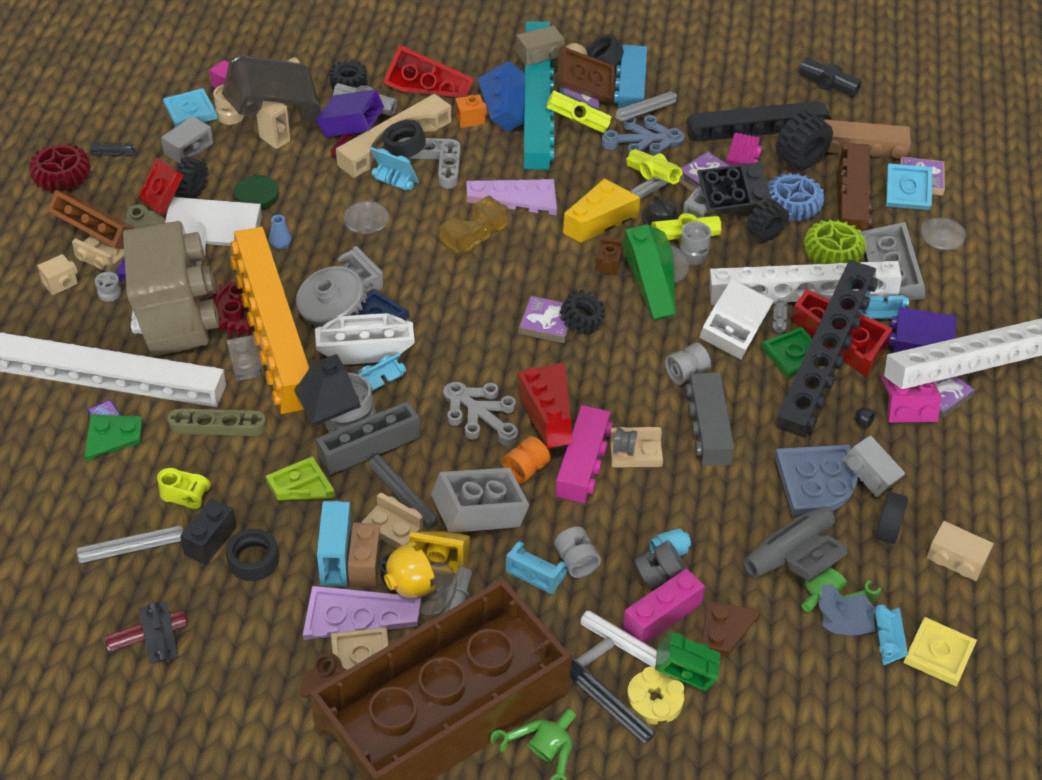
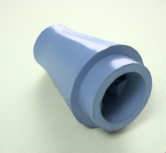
[269,215,292,249]

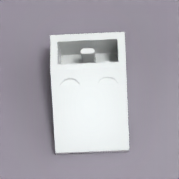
[699,279,774,360]

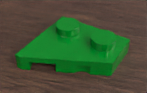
[85,414,143,462]

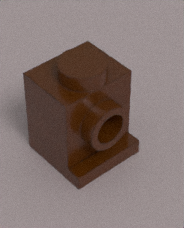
[595,236,624,275]

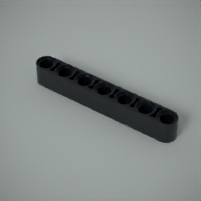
[686,101,831,142]

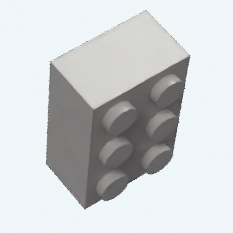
[431,468,529,533]

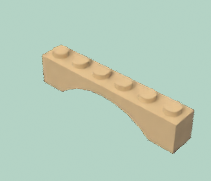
[336,94,451,178]

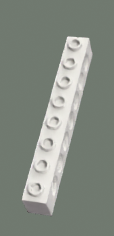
[709,261,902,305]
[884,318,1042,389]

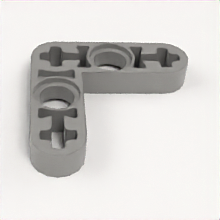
[399,137,460,189]

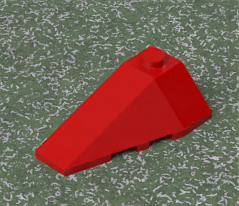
[383,45,475,98]

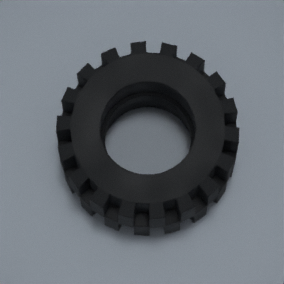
[775,110,833,170]

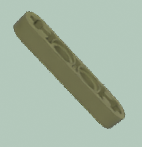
[167,409,267,436]

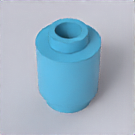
[649,528,691,555]

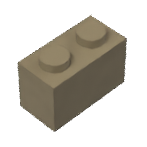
[516,26,564,66]

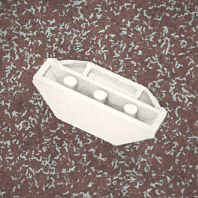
[315,313,415,365]

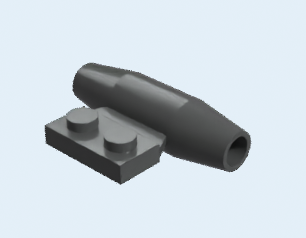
[743,506,848,581]

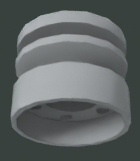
[324,373,377,433]

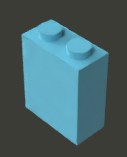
[317,501,352,587]

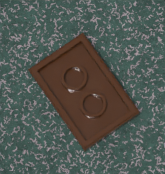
[557,46,615,104]

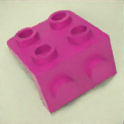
[881,373,941,422]

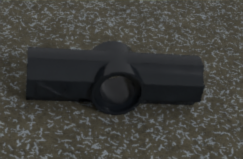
[799,57,862,97]

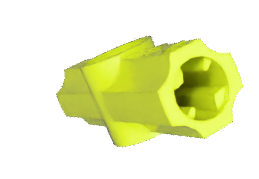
[546,91,611,133]
[626,149,682,185]
[651,213,721,242]

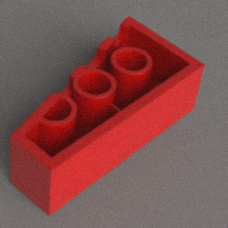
[517,362,572,449]

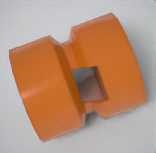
[502,436,550,483]

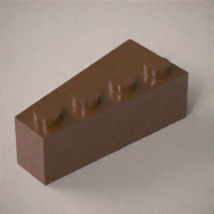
[836,143,872,231]

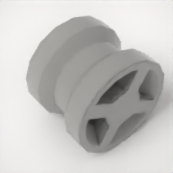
[95,272,121,301]

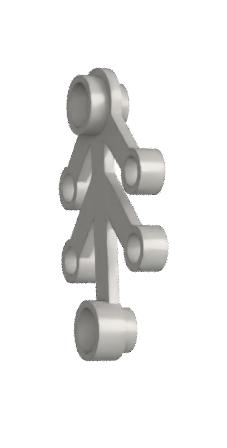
[443,382,518,446]

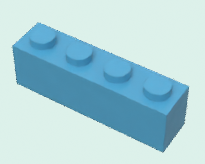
[614,45,647,109]

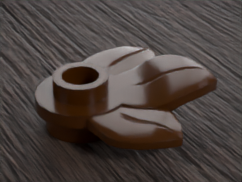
[300,653,347,697]

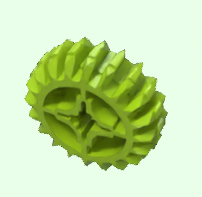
[804,219,866,264]

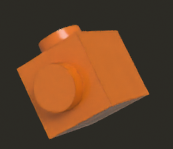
[455,95,488,128]

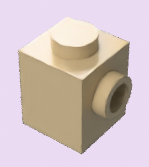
[37,254,78,295]

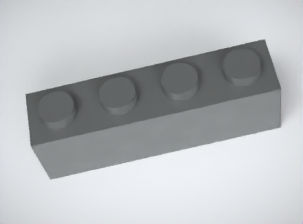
[685,373,735,466]
[316,401,420,475]

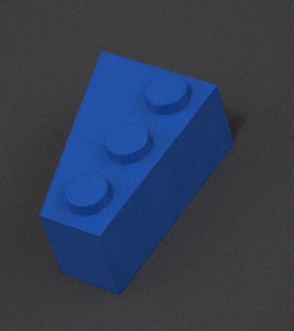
[477,61,525,132]

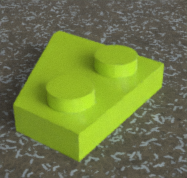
[265,456,335,500]

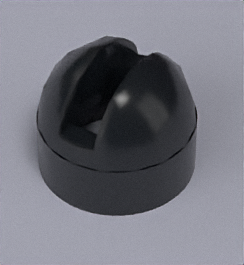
[854,407,876,429]

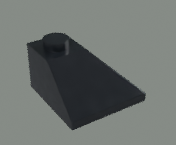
[294,354,361,427]

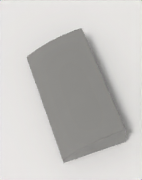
[861,222,926,301]

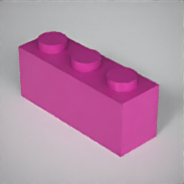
[623,568,705,643]

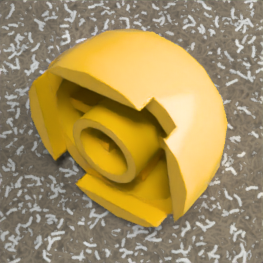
[384,542,436,599]

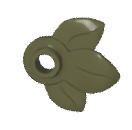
[124,204,165,228]

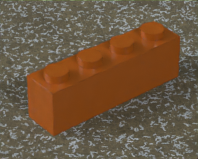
[47,190,135,249]

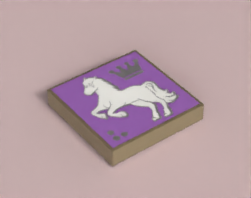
[518,296,570,343]

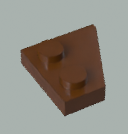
[702,601,760,657]

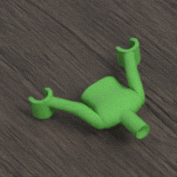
[802,567,881,612]
[491,709,576,780]

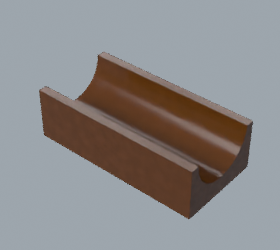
[310,579,572,780]

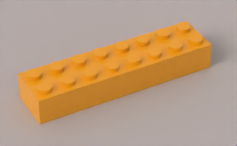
[230,227,309,414]

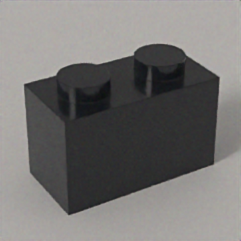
[180,498,237,565]

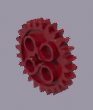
[209,278,255,337]

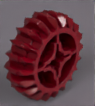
[29,143,91,193]

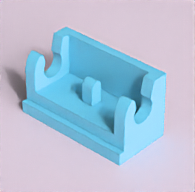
[506,541,567,594]

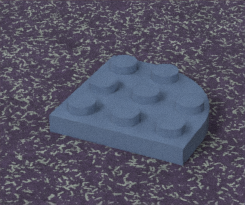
[774,445,858,516]

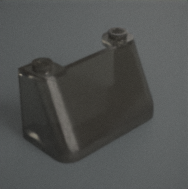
[222,55,321,124]

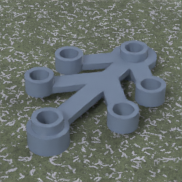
[602,115,685,156]

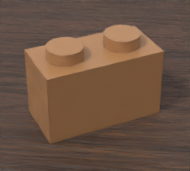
[348,523,381,587]

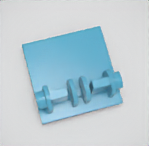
[370,147,419,191]

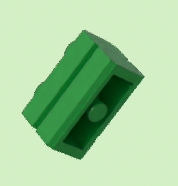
[655,632,720,691]

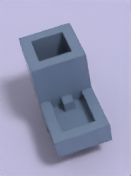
[819,583,875,636]

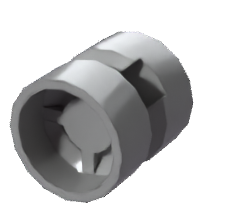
[679,221,711,265]
[665,343,711,385]
[554,527,601,578]

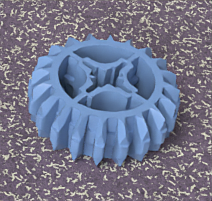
[767,172,824,223]

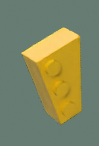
[563,178,641,243]

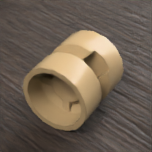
[214,84,244,125]

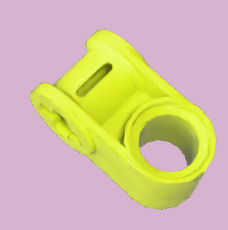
[157,468,211,509]

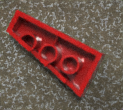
[793,289,893,378]

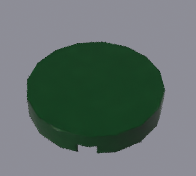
[235,175,279,209]

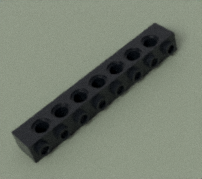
[777,260,879,438]

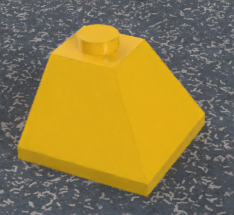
[409,531,470,576]

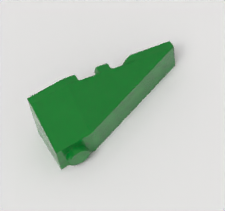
[621,224,676,321]

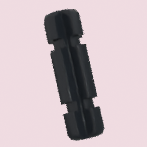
[91,143,135,156]

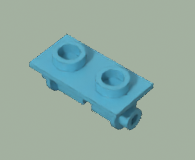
[861,295,909,319]
[358,353,406,392]
[873,605,908,665]

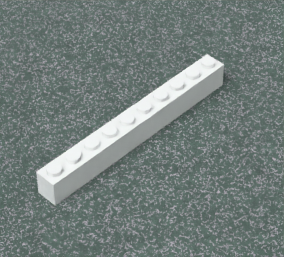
[0,333,226,407]

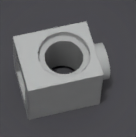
[683,188,713,218]

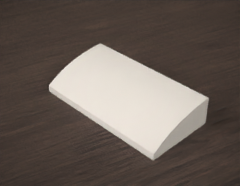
[165,197,262,246]

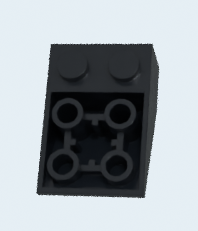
[697,162,771,216]

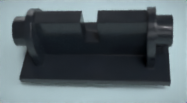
[139,602,178,663]

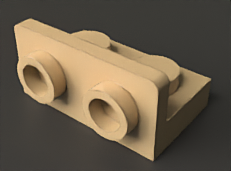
[72,235,125,272]
[609,427,663,467]
[361,493,423,548]

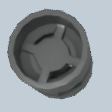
[635,540,686,589]

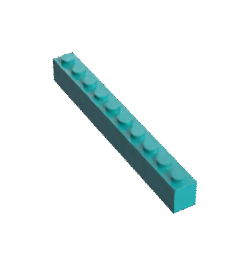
[523,21,554,170]

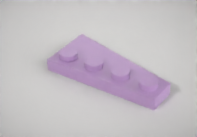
[466,179,557,215]
[303,586,422,640]

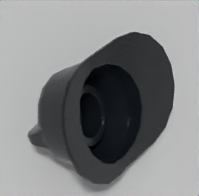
[642,195,679,241]

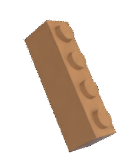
[824,120,911,159]

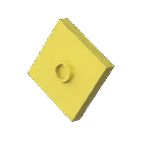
[903,617,977,687]

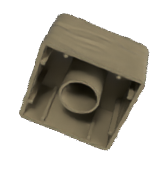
[123,221,220,358]

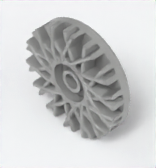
[296,266,367,328]

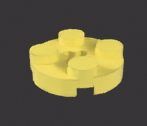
[627,667,684,724]

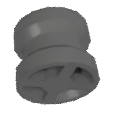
[613,428,637,456]

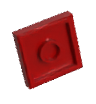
[138,158,183,216]

